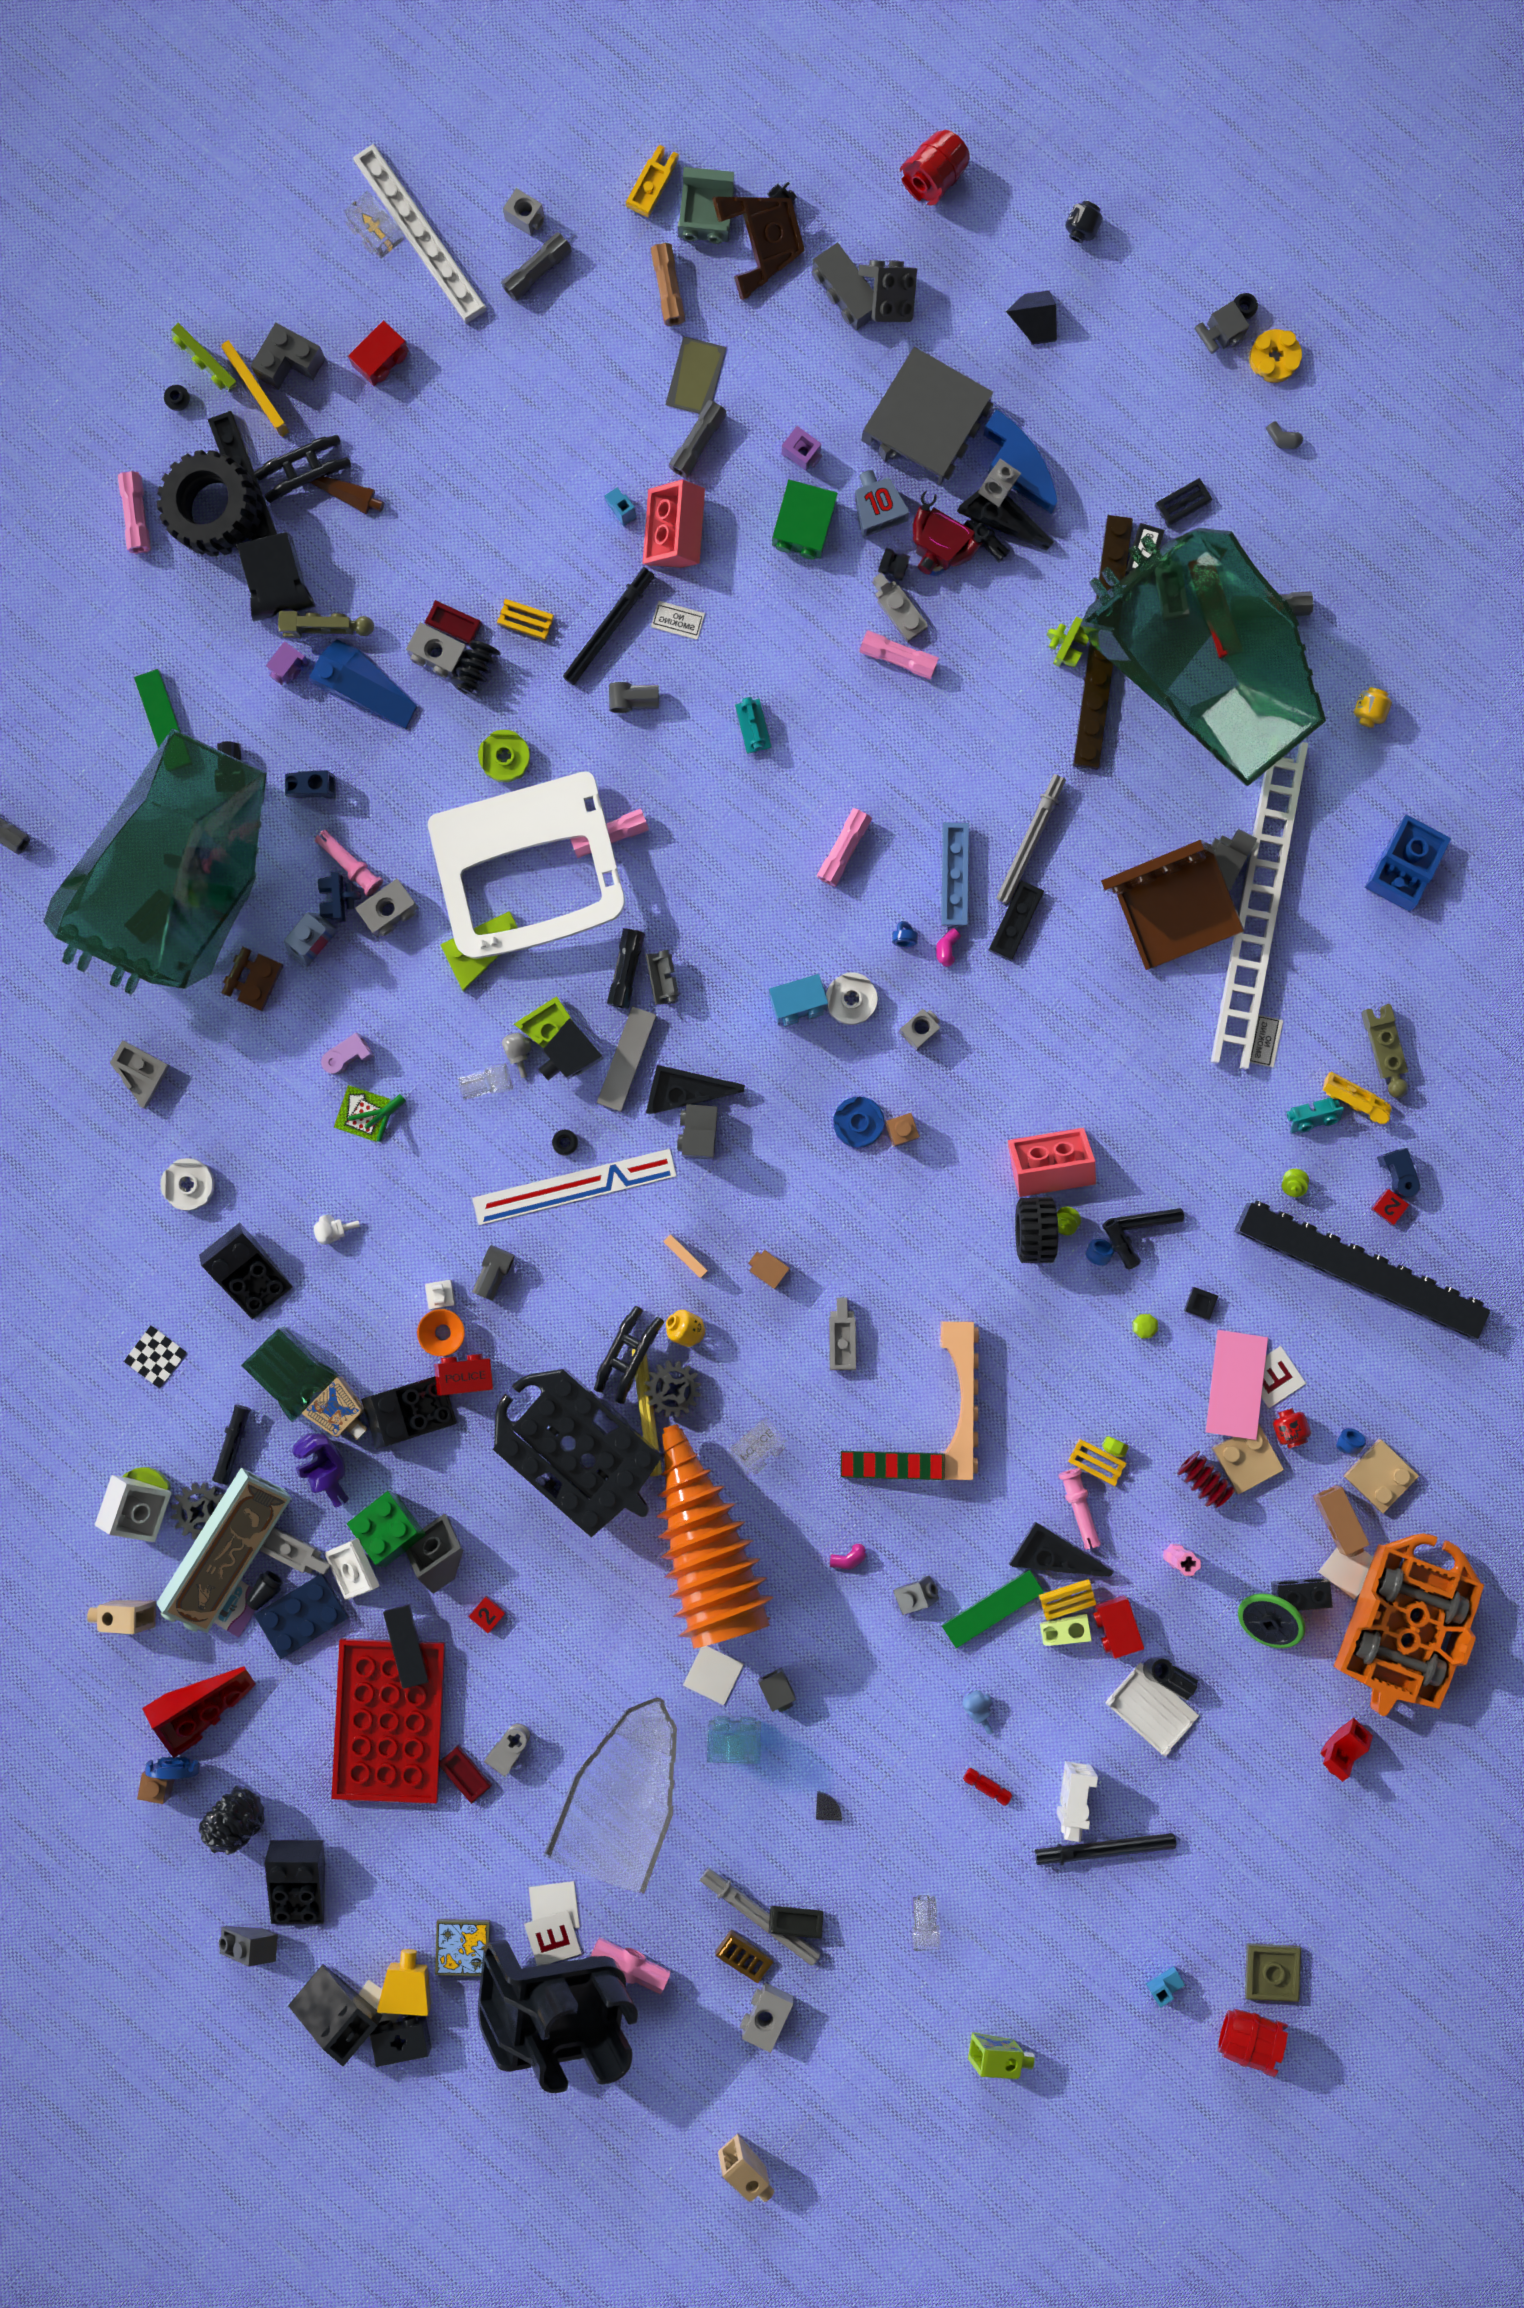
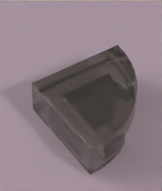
[816,1791,842,1821]

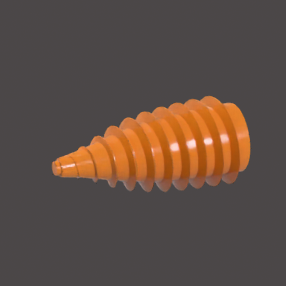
[657,1424,773,1649]

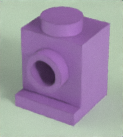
[781,426,822,471]
[266,641,310,685]

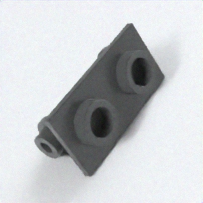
[646,950,680,1005]

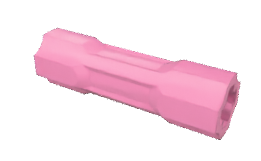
[118,471,151,554]
[859,630,939,680]
[570,808,649,858]
[817,808,872,887]
[1163,1544,1201,1576]

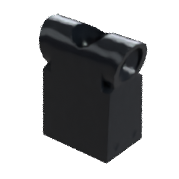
[237,532,316,622]

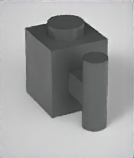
[1194,301,1250,354]

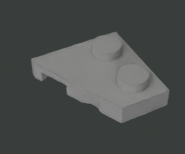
[110,1040,170,1109]

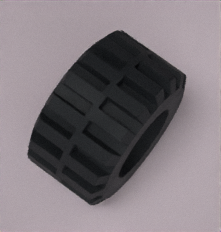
[1015,1197,1058,1263]

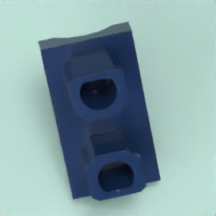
[318,872,361,922]

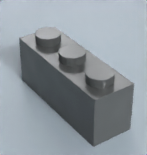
[811,242,874,330]

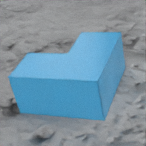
[604,487,636,527]
[1146,1966,1185,2008]

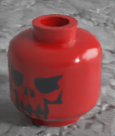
[1273,1408,1311,1448]

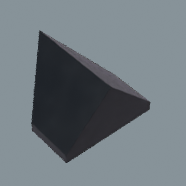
[1006,290,1057,345]

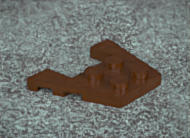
[712,197,805,300]

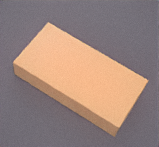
[663,1234,708,1278]

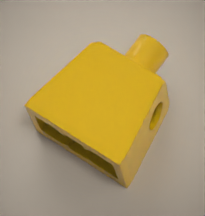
[377,1949,431,2016]

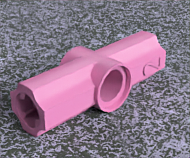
[590,1937,671,1995]

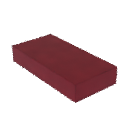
[424,600,482,645]
[439,1745,492,1804]

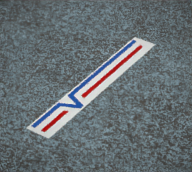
[472,1149,676,1225]

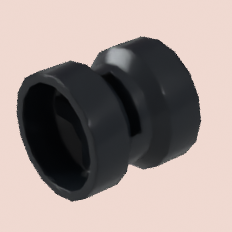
[878,548,911,581]

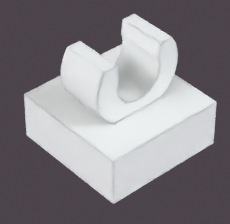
[425,1280,456,1309]

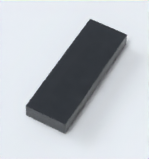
[988,880,1044,961]
[383,1604,429,1689]

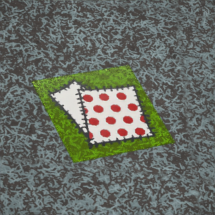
[333,1085,391,1142]

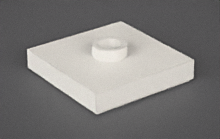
[325,1538,380,1600]

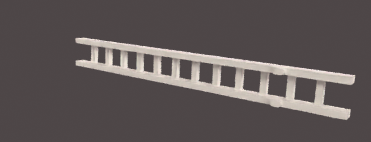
[1210,736,1308,1070]

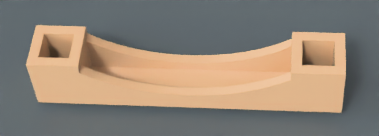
[940,1321,979,1480]

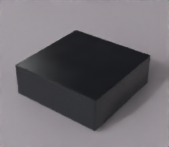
[1184,1287,1218,1320]

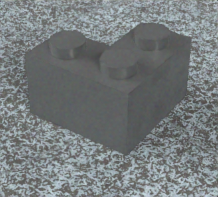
[250,322,326,390]
[677,1104,718,1160]

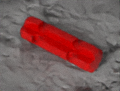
[963,1768,1012,1806]

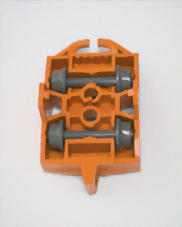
[1333,1533,1484,1716]

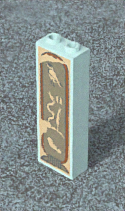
[157,1468,291,1633]

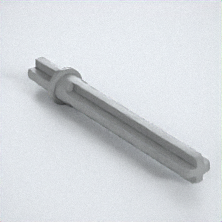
[996,774,1066,904]
[699,1868,820,1965]

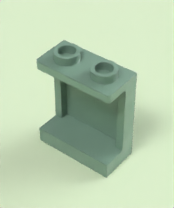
[678,167,735,244]

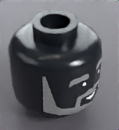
[1065,201,1103,243]

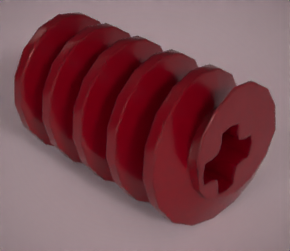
[1177,1451,1235,1508]

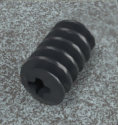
[450,640,501,699]

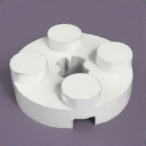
[826,973,878,1025]
[160,1158,215,1210]

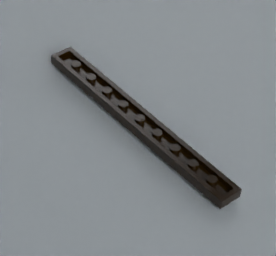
[1072,515,1133,770]

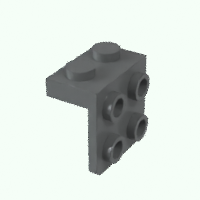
[858,260,917,322]

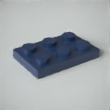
[254,1573,349,1660]

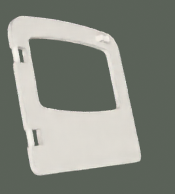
[428,771,625,959]

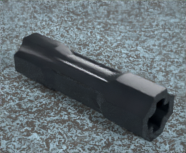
[607,928,645,1009]

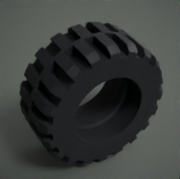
[157,450,263,556]

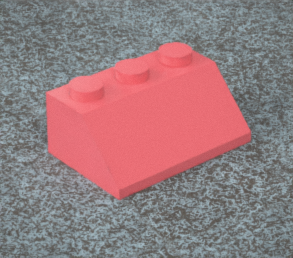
[643,479,705,568]
[1008,1128,1096,1197]

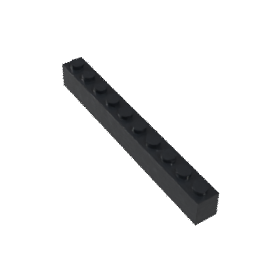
[1234,1201,1491,1339]

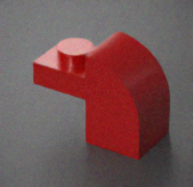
[1320,1718,1373,1782]

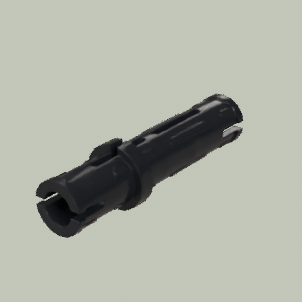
[212,1404,251,1485]

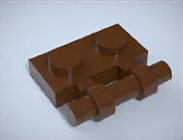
[221,946,284,1012]

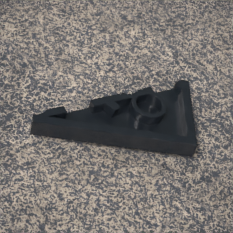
[957,489,1054,551]
[646,1065,745,1114]
[1009,1521,1113,1577]

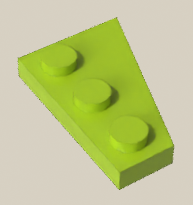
[514,996,592,1076]

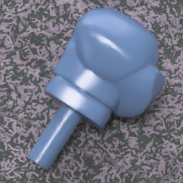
[962,1690,993,1735]

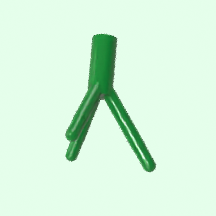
[348,1094,406,1142]

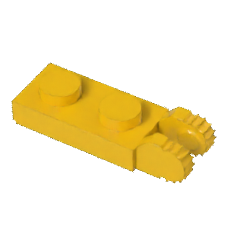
[626,145,679,218]
[1323,1072,1391,1124]

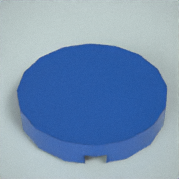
[833,1097,884,1148]
[145,1757,200,1779]

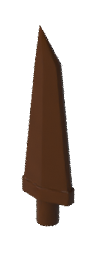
[309,476,384,514]

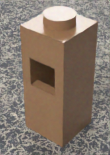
[1313,1485,1370,1557]

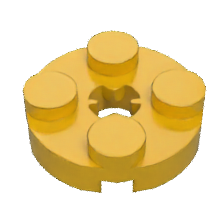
[1249,329,1302,383]

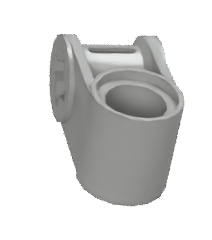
[484,1723,530,1777]

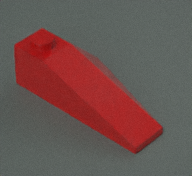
[142,1666,256,1758]

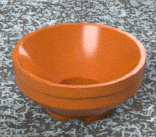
[417,1309,465,1356]

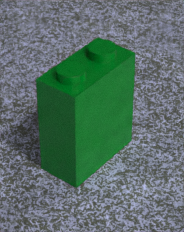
[772,479,838,559]

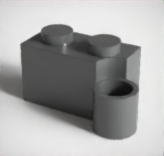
[1211,829,1257,892]

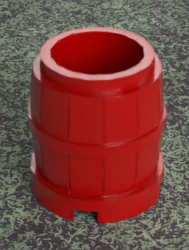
[900,129,970,206]
[1218,2009,1288,2077]

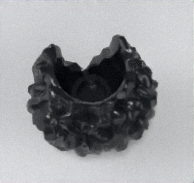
[198,1786,265,1855]

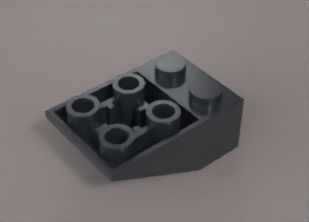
[199,1222,293,1320]
[361,1376,457,1449]
[264,1840,325,1924]
[288,1964,383,2067]

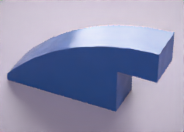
[983,409,1058,514]

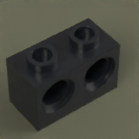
[1271,1577,1333,1611]

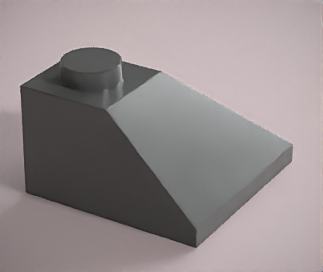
[405,1514,463,1594]

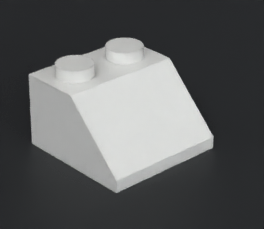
[95,1475,172,1542]

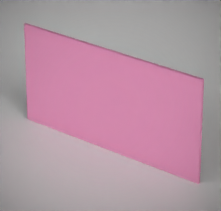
[1206,1330,1268,1440]

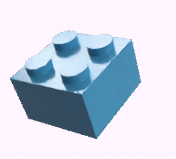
[769,974,828,1027]

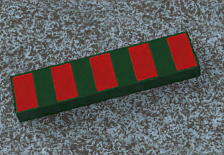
[841,1451,945,1480]

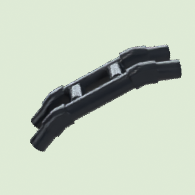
[254,435,351,503]
[594,1306,664,1404]

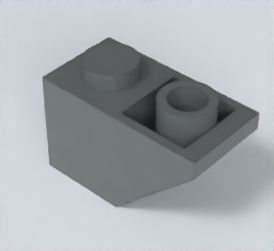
[219,1926,278,1967]

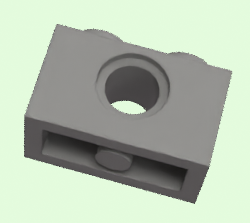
[406,622,468,678]
[355,879,419,937]
[740,1982,793,2053]

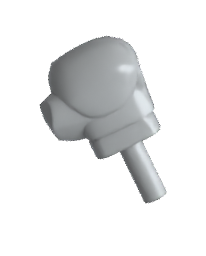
[502,1033,531,1078]

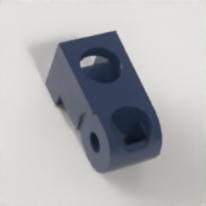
[285,770,336,799]
[1377,1148,1420,1197]

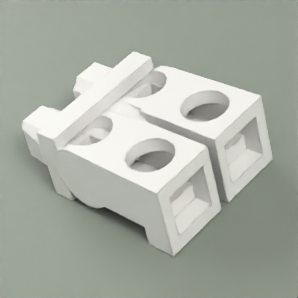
[1056,1761,1098,1842]

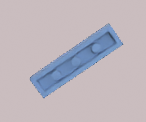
[941,822,969,926]

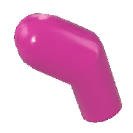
[936,928,961,967]
[829,1544,866,1570]

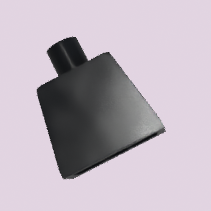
[538,1018,604,1081]

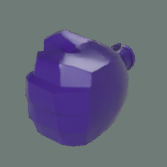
[292,1433,349,1508]

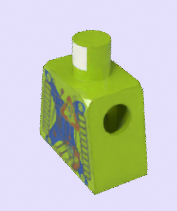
[968,2032,1035,2079]

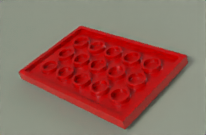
[331,1638,445,1804]

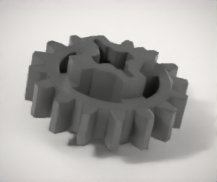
[644,1361,701,1417]
[171,1482,225,1540]

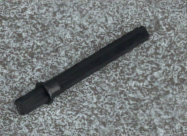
[563,567,655,685]
[1034,1833,1177,1865]

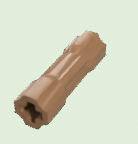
[651,243,685,326]

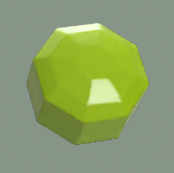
[1132,1314,1158,1338]
[1102,1436,1129,1457]

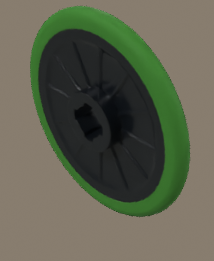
[1238,1594,1306,1648]

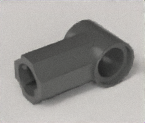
[609,682,659,713]
[472,1245,515,1301]

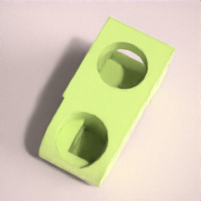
[1040,1613,1092,1646]

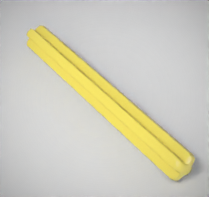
[632,1349,662,1477]

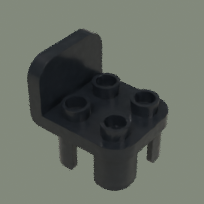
[478,1940,638,2093]

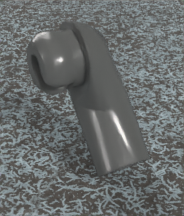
[1266,421,1303,449]

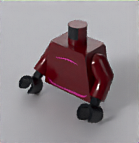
[913,490,992,575]

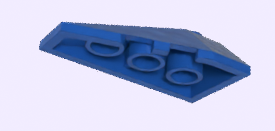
[309,639,417,729]

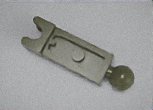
[278,611,374,638]
[1361,1004,1408,1098]

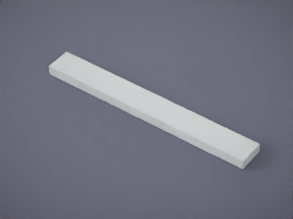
[353,144,487,324]

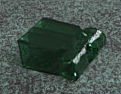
[241,1326,340,1422]

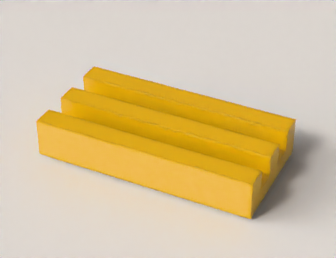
[497,599,554,641]
[1067,1439,1127,1486]
[1039,1579,1096,1621]

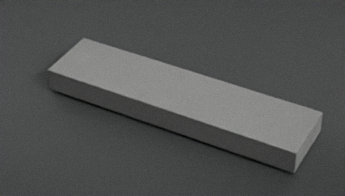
[597,1006,657,1112]

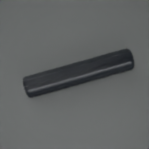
[1108,1208,1184,1231]

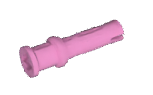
[314,830,383,896]
[1058,1468,1101,1549]

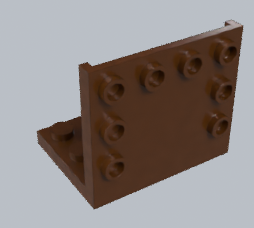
[1101,840,1245,970]

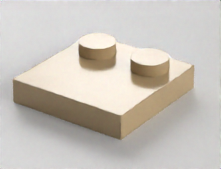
[1212,1424,1284,1495]
[1343,1439,1419,1514]

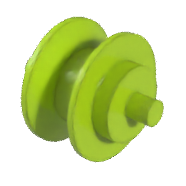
[1281,1169,1309,1197]
[1057,1207,1081,1235]

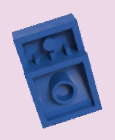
[1364,814,1451,912]

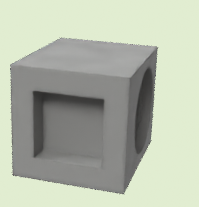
[503,188,545,236]
[978,459,1021,507]
[899,1009,940,1050]

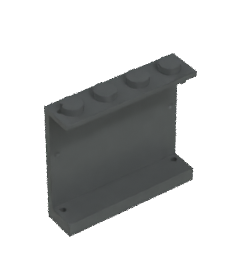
[861,347,994,486]

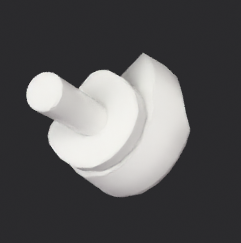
[314,1215,360,1245]

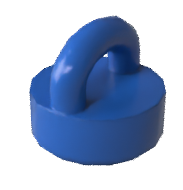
[892,921,918,947]
[1085,1239,1114,1266]
[1336,1428,1366,1454]

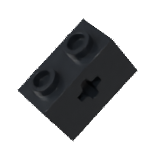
[370,2015,432,2067]

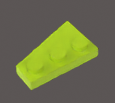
[171,322,236,392]
[440,911,518,992]

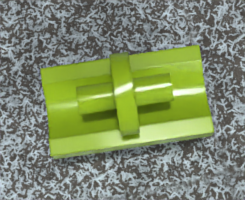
[1046,616,1093,667]

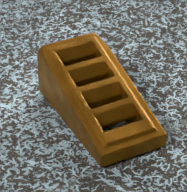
[715,1929,773,1984]

